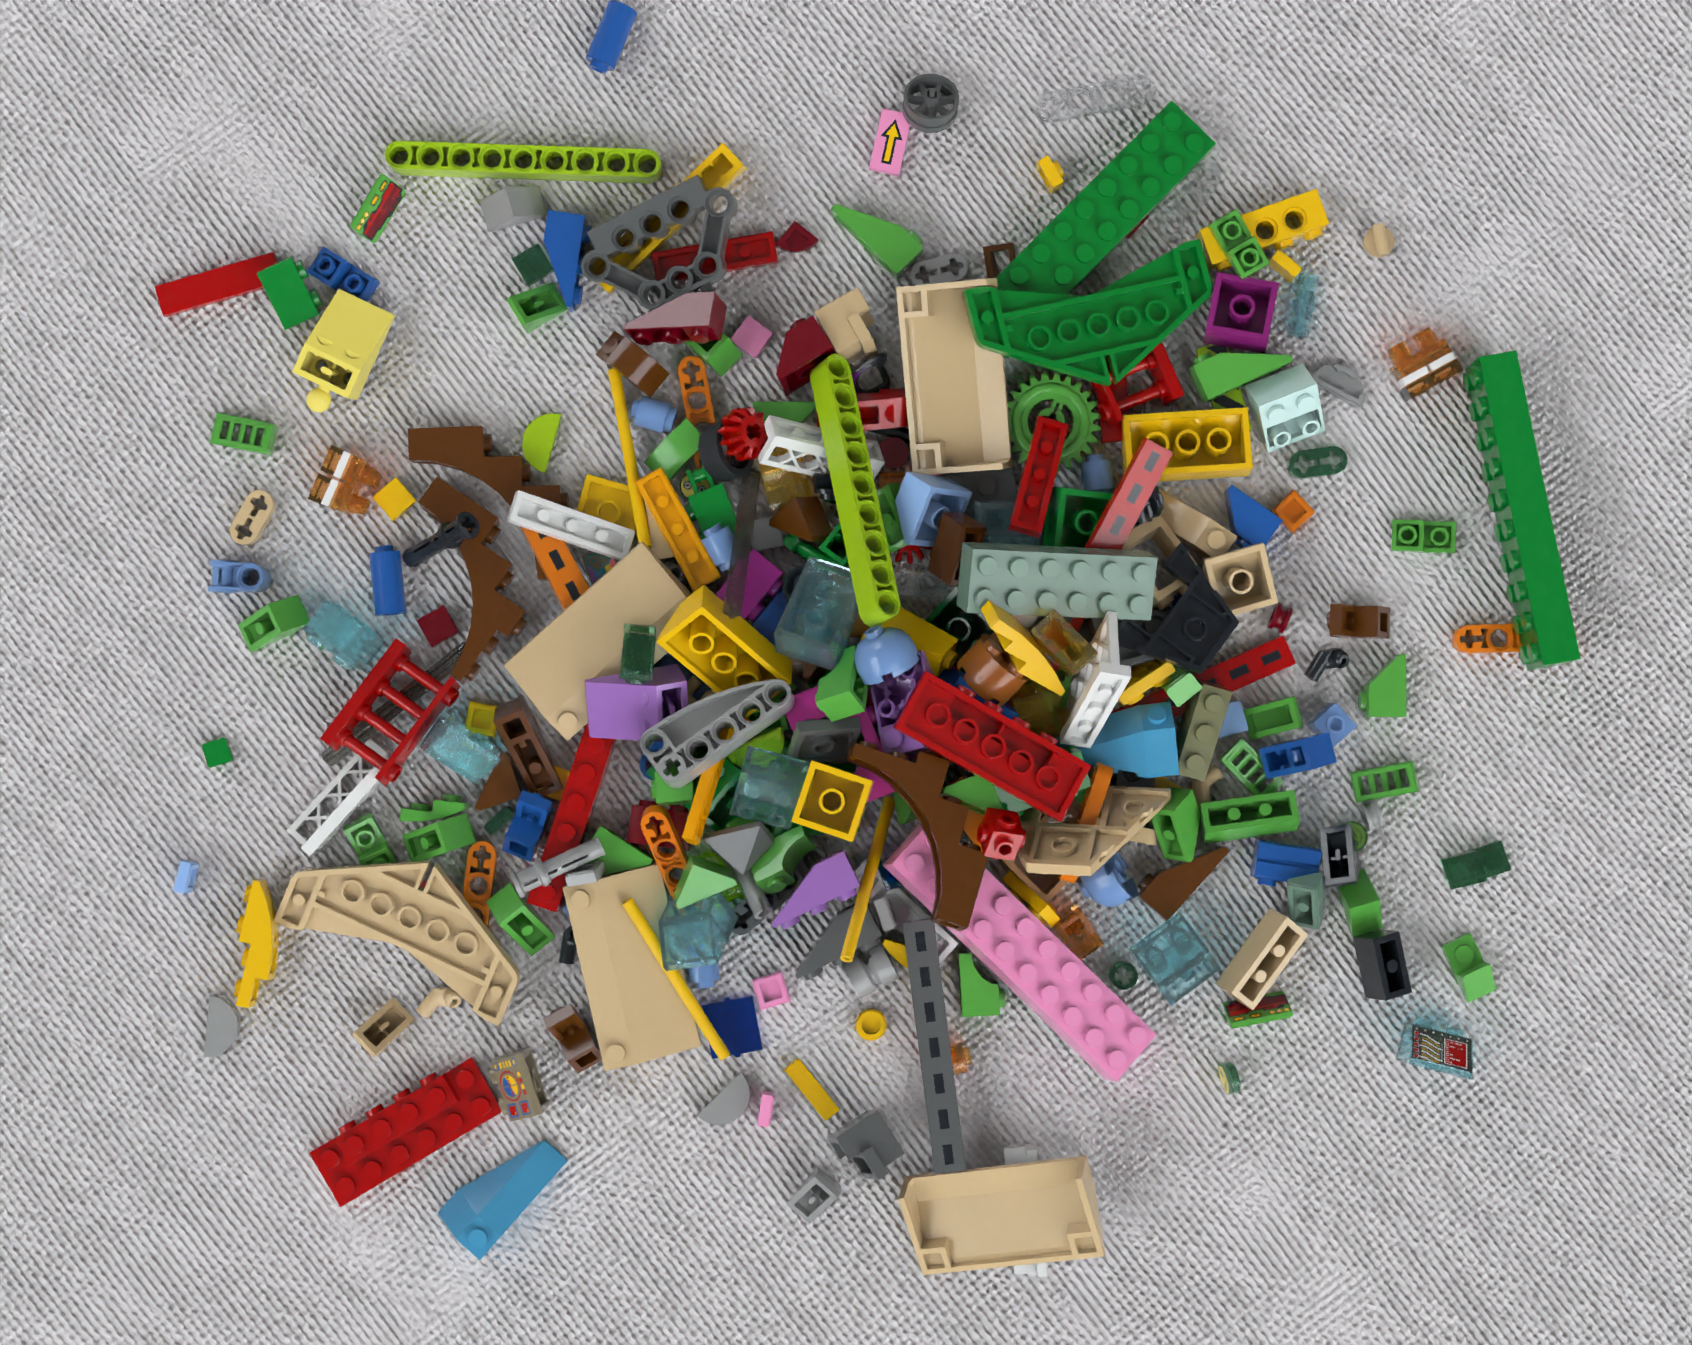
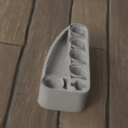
[640,679,795,788]

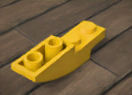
[234,879,279,1008]

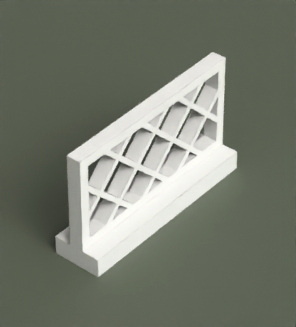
[1060,611,1131,748]

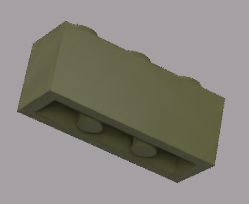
[1176,678,1233,782]

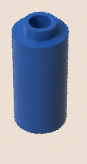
[586,0,637,74]
[369,545,407,616]

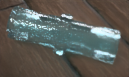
[1288,273,1319,338]

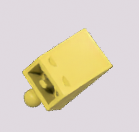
[292,289,396,413]

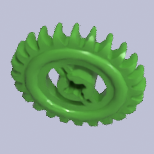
[1007,372,1101,474]

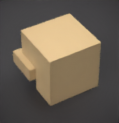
[814,287,878,364]

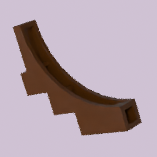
[408,426,569,582]
[419,477,528,685]
[846,741,988,931]

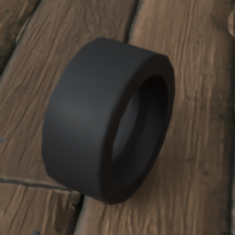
[698,421,754,481]

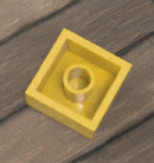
[791,760,874,842]

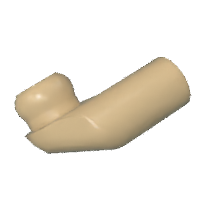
[1191,765,1224,810]
[416,987,462,1019]

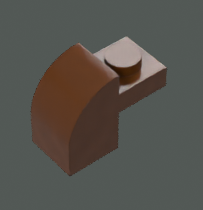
[596,331,670,398]
[1327,604,1390,639]
[543,1003,602,1073]

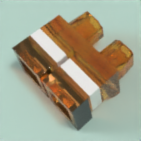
[1387,327,1463,402]
[308,445,382,516]

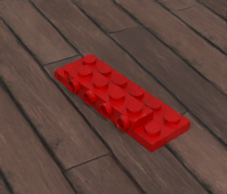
[893,671,1091,822]
[309,1056,501,1207]

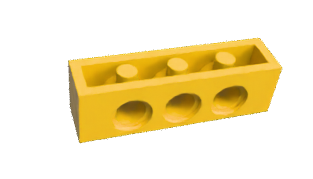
[1196,188,1329,272]

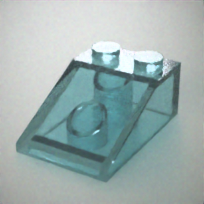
[774,556,858,670]

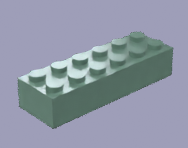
[957,542,1158,620]

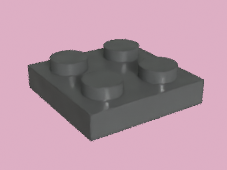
[786,717,861,767]

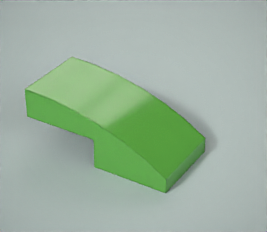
[644,418,701,481]

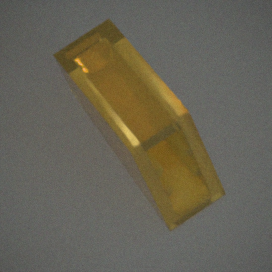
[1031,609,1098,677]

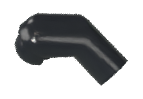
[1303,648,1350,682]
[559,926,577,964]

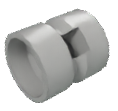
[842,942,899,999]

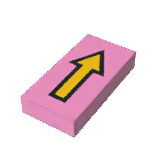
[869,108,910,177]

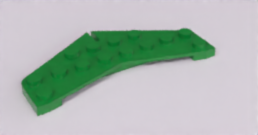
[962,239,1212,387]

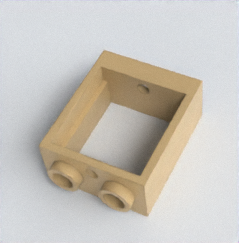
[1122,515,1197,611]

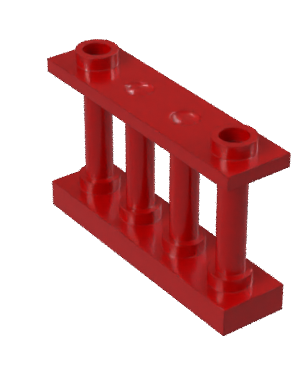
[1090,342,1185,428]
[320,638,461,787]

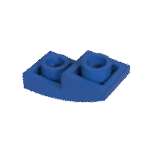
[307,246,380,302]

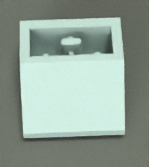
[1245,363,1325,453]

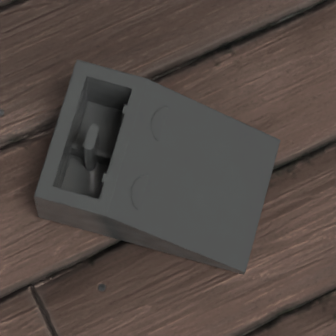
[795,903,882,981]

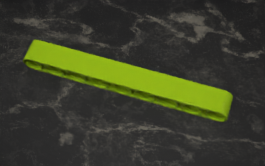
[385,141,663,184]
[810,354,900,627]

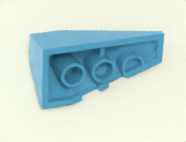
[1046,702,1179,778]
[438,1139,568,1260]

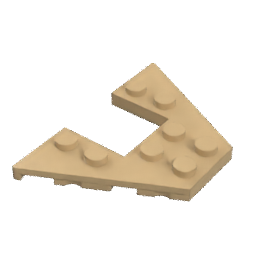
[1017,786,1171,876]

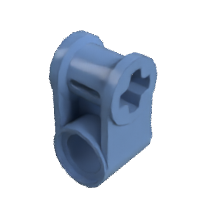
[208,560,272,593]

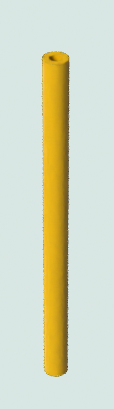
[608,369,652,548]
[840,796,895,962]
[622,897,730,1061]

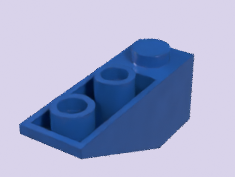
[544,210,592,312]

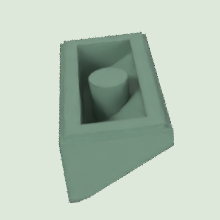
[1287,872,1325,930]

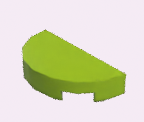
[522,413,562,475]
[727,725,785,771]

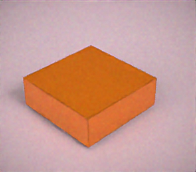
[1270,490,1315,534]

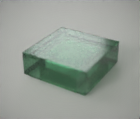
[512,243,554,287]
[484,806,515,836]

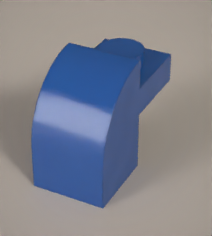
[502,790,553,862]

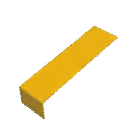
[783,1058,840,1121]

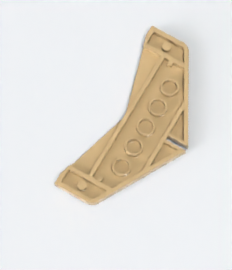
[274,860,520,1026]

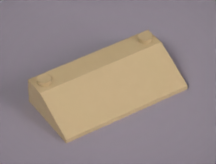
[896,278,1013,475]
[504,541,692,741]
[563,864,702,1071]
[898,1156,1106,1275]

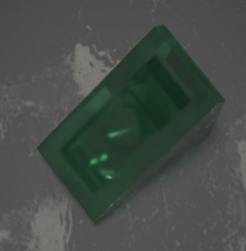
[1440,840,1512,890]

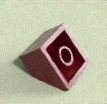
[776,315,835,396]

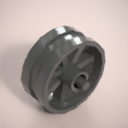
[902,74,959,133]

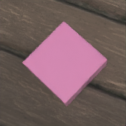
[730,315,773,359]
[752,971,791,1010]
[757,1091,775,1127]

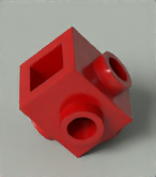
[977,807,1026,861]

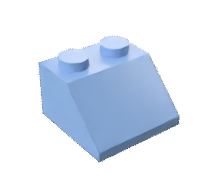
[895,471,973,547]

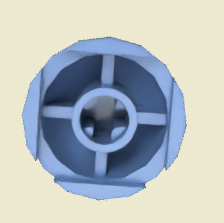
[854,625,920,685]
[1079,851,1137,907]

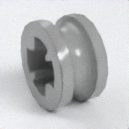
[1359,800,1384,831]

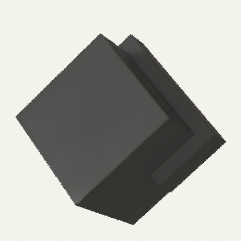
[826,1110,905,1180]

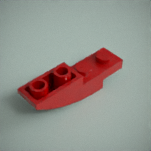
[816,388,908,431]

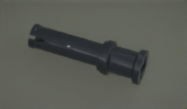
[403,511,480,568]

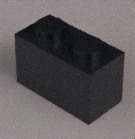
[1353,929,1412,1001]

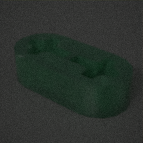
[1287,446,1348,480]

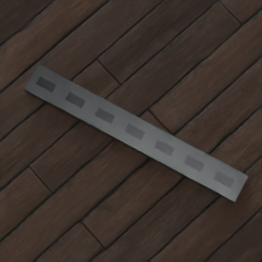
[902,918,966,1174]

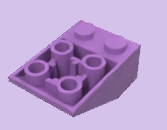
[870,650,934,761]
[585,664,688,742]
[772,849,860,930]

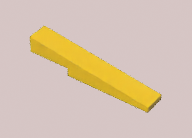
[593,143,747,293]

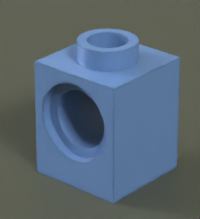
[1307,703,1357,747]

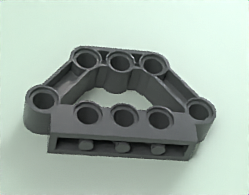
[581,175,738,310]

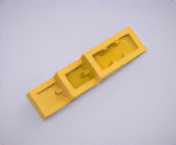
[981,600,1065,696]

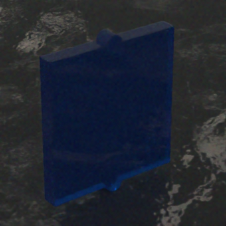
[702,995,763,1059]

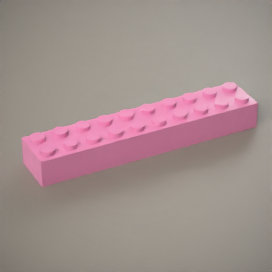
[883,824,1157,1082]

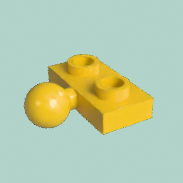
[1002,871,1060,928]

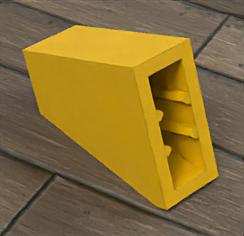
[861,607,959,677]

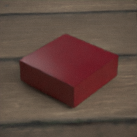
[416,605,460,648]

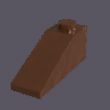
[493,696,563,797]
[1137,846,1229,921]

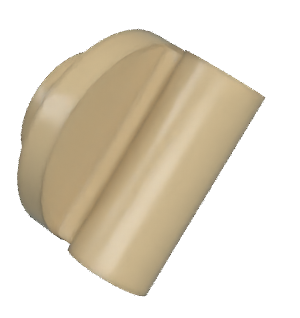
[1363,223,1395,258]

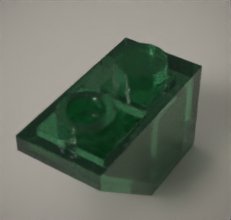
[620,623,656,684]

